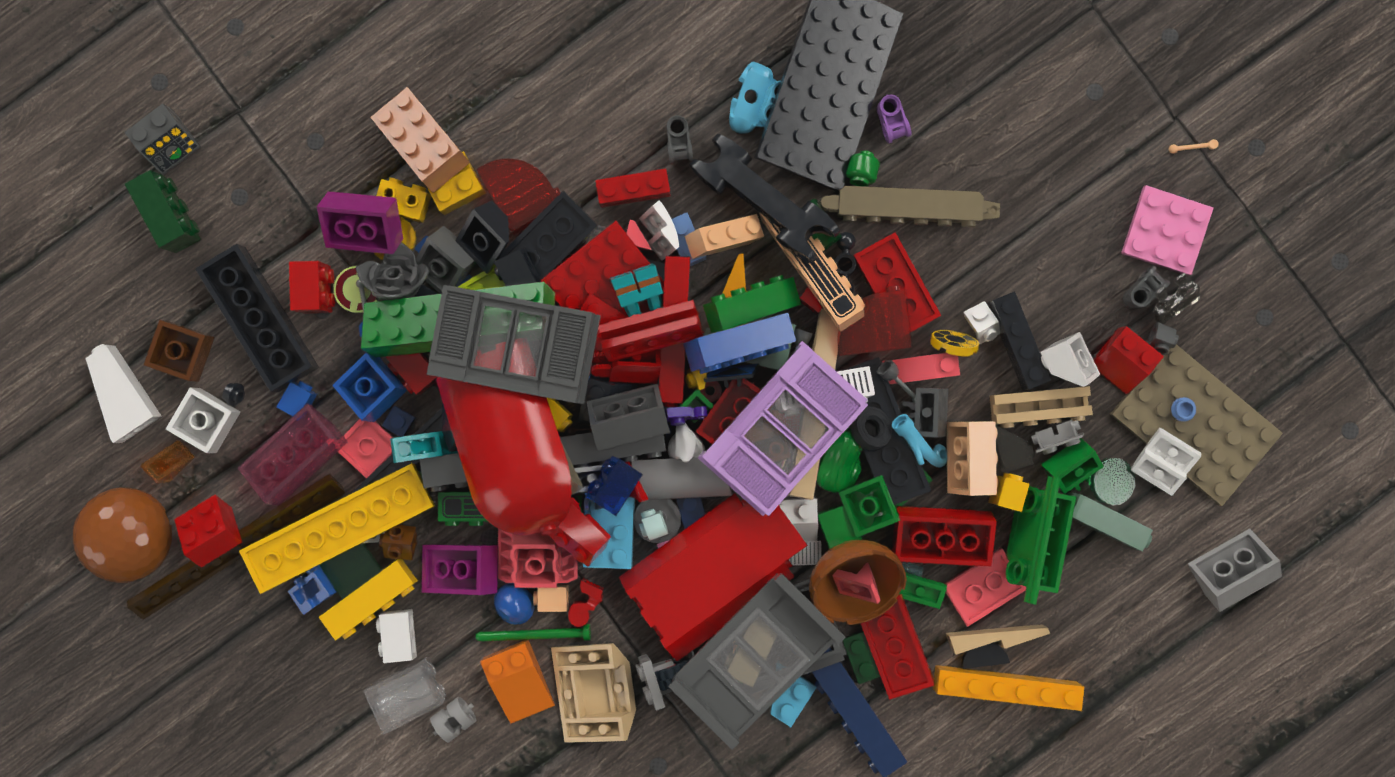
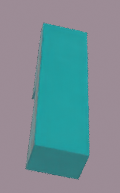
[390,431,458,463]

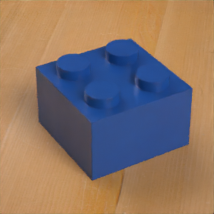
[332,353,407,422]

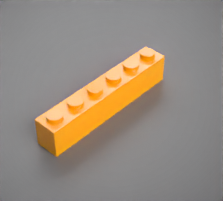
[933,665,1084,711]

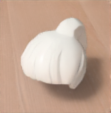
[668,423,706,462]

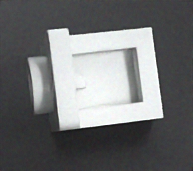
[964,301,1000,344]

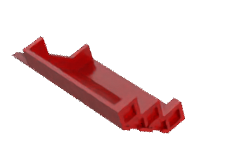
[619,494,808,661]

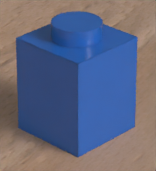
[276,380,317,419]

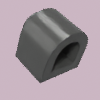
[1147,322,1179,355]

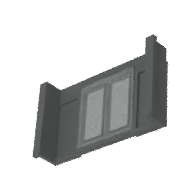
[427,285,601,404]
[668,573,846,750]

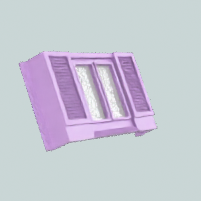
[698,341,868,516]

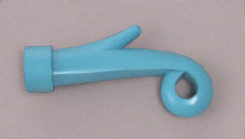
[892,414,947,467]

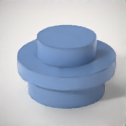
[1171,397,1196,421]

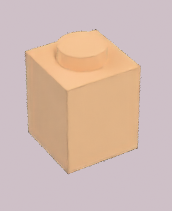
[533,585,569,612]

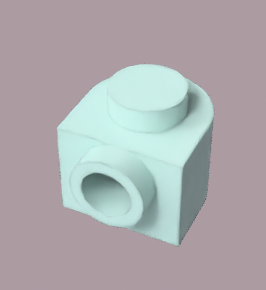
[639,508,668,540]

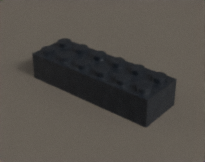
[196,243,319,392]

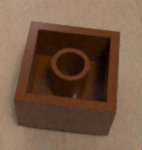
[144,320,215,382]

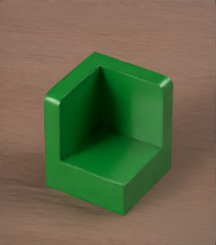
[678,389,714,424]

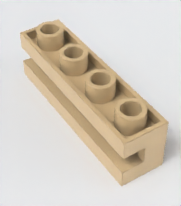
[989,386,1093,428]

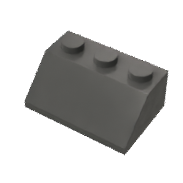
[587,384,670,451]

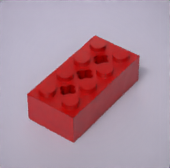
[891,506,997,567]

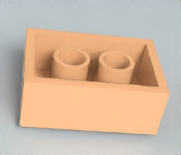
[947,421,998,496]

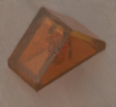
[140,440,195,484]

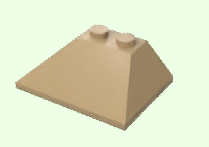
[551,643,636,742]

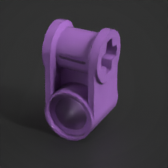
[877,95,912,144]

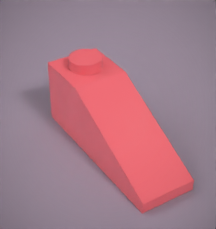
[882,353,960,384]

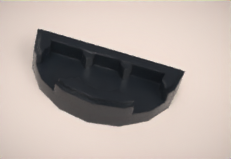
[961,643,1010,669]

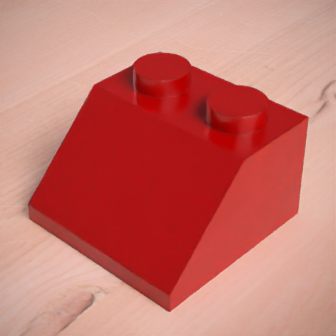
[1093,326,1164,394]

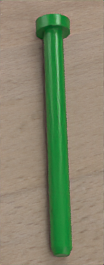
[476,624,591,642]

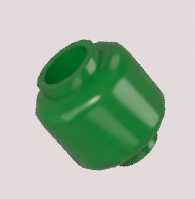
[846,150,880,187]

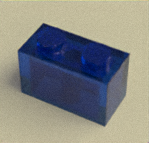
[586,456,643,516]

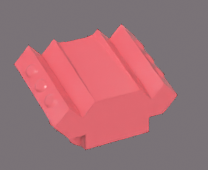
[498,529,578,588]

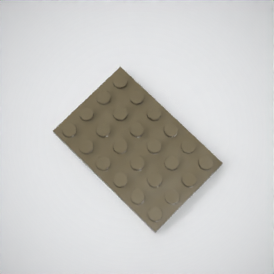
[1110,344,1283,506]

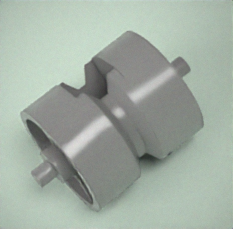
[430,696,477,743]

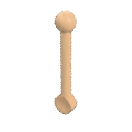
[1169,139,1218,154]

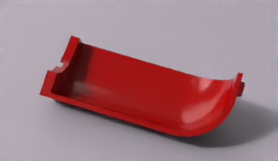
[436,338,571,535]

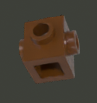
[379,525,417,560]

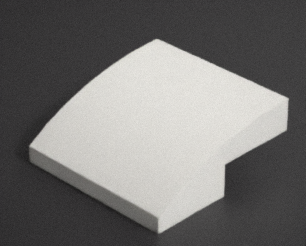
[639,200,679,261]
[1131,427,1201,496]

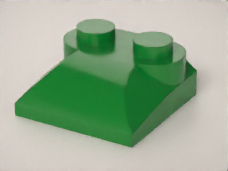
[839,475,900,538]

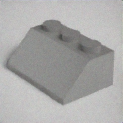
[1188,529,1282,612]

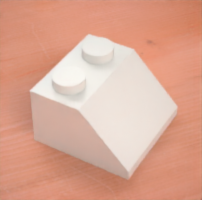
[1040,332,1100,387]
[779,497,818,541]

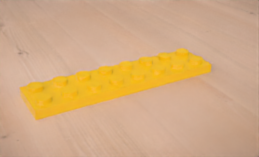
[239,463,435,594]

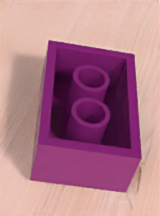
[317,191,403,254]

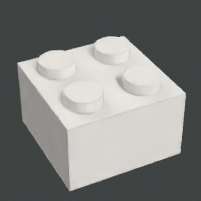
[166,387,240,453]

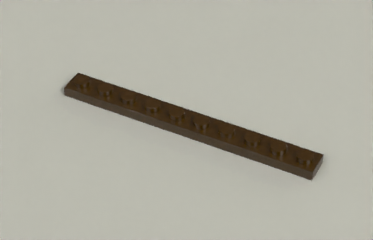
[127,474,345,620]

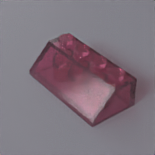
[238,403,348,506]

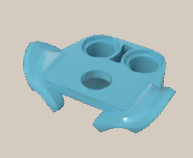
[729,62,781,133]

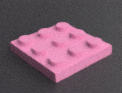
[1121,185,1213,276]

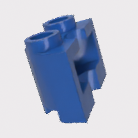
[287,565,336,615]

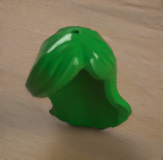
[816,426,862,492]

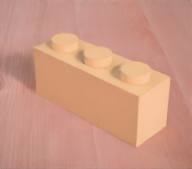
[685,214,764,259]

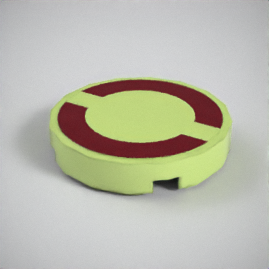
[334,266,377,313]

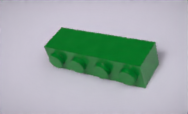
[703,275,801,333]

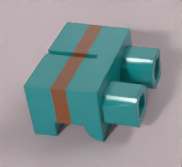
[610,264,663,317]

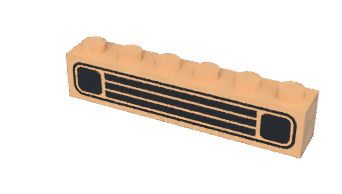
[759,213,865,332]

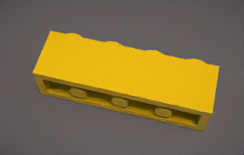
[319,559,418,641]

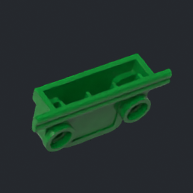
[1006,476,1076,605]

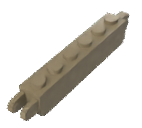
[820,186,1000,228]

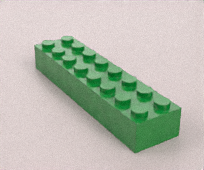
[361,282,555,358]

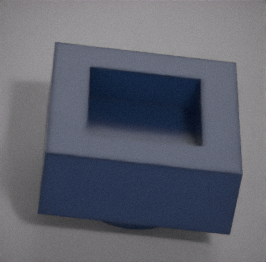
[382,405,416,437]

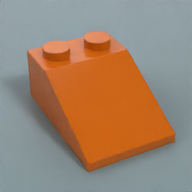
[480,640,555,724]

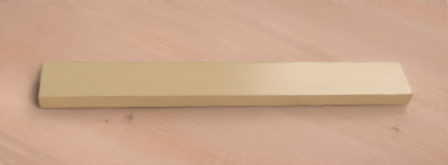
[788,309,841,500]

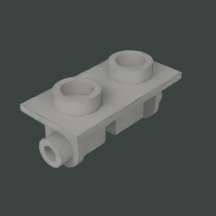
[1031,419,1084,455]

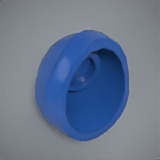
[494,583,535,625]

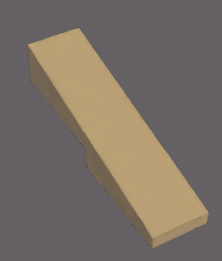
[946,625,1050,655]

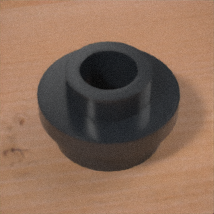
[222,383,245,406]

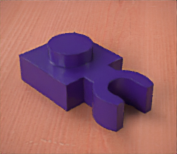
[665,406,707,426]

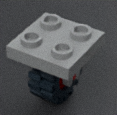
[635,654,690,710]

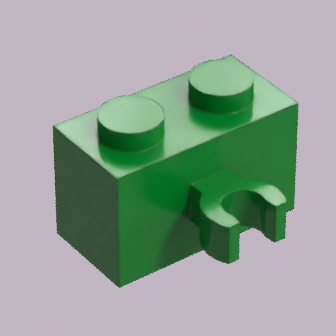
[1041,438,1104,494]

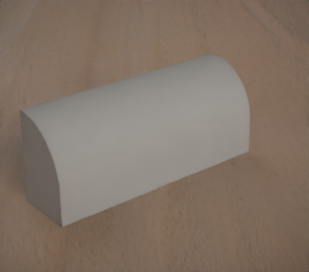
[632,457,732,501]

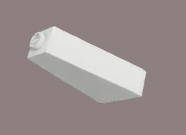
[86,344,162,443]

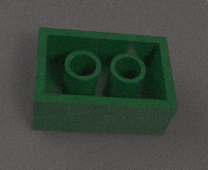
[125,170,201,253]

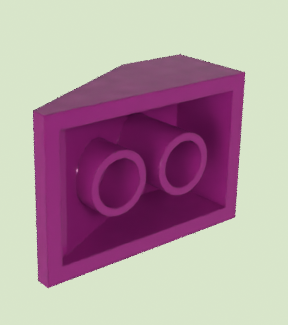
[422,545,498,595]

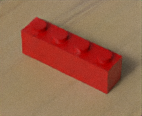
[547,497,611,567]

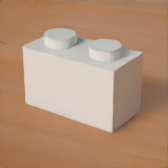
[376,609,417,663]

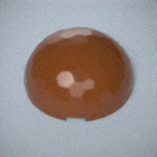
[73,487,172,583]
[809,540,906,625]

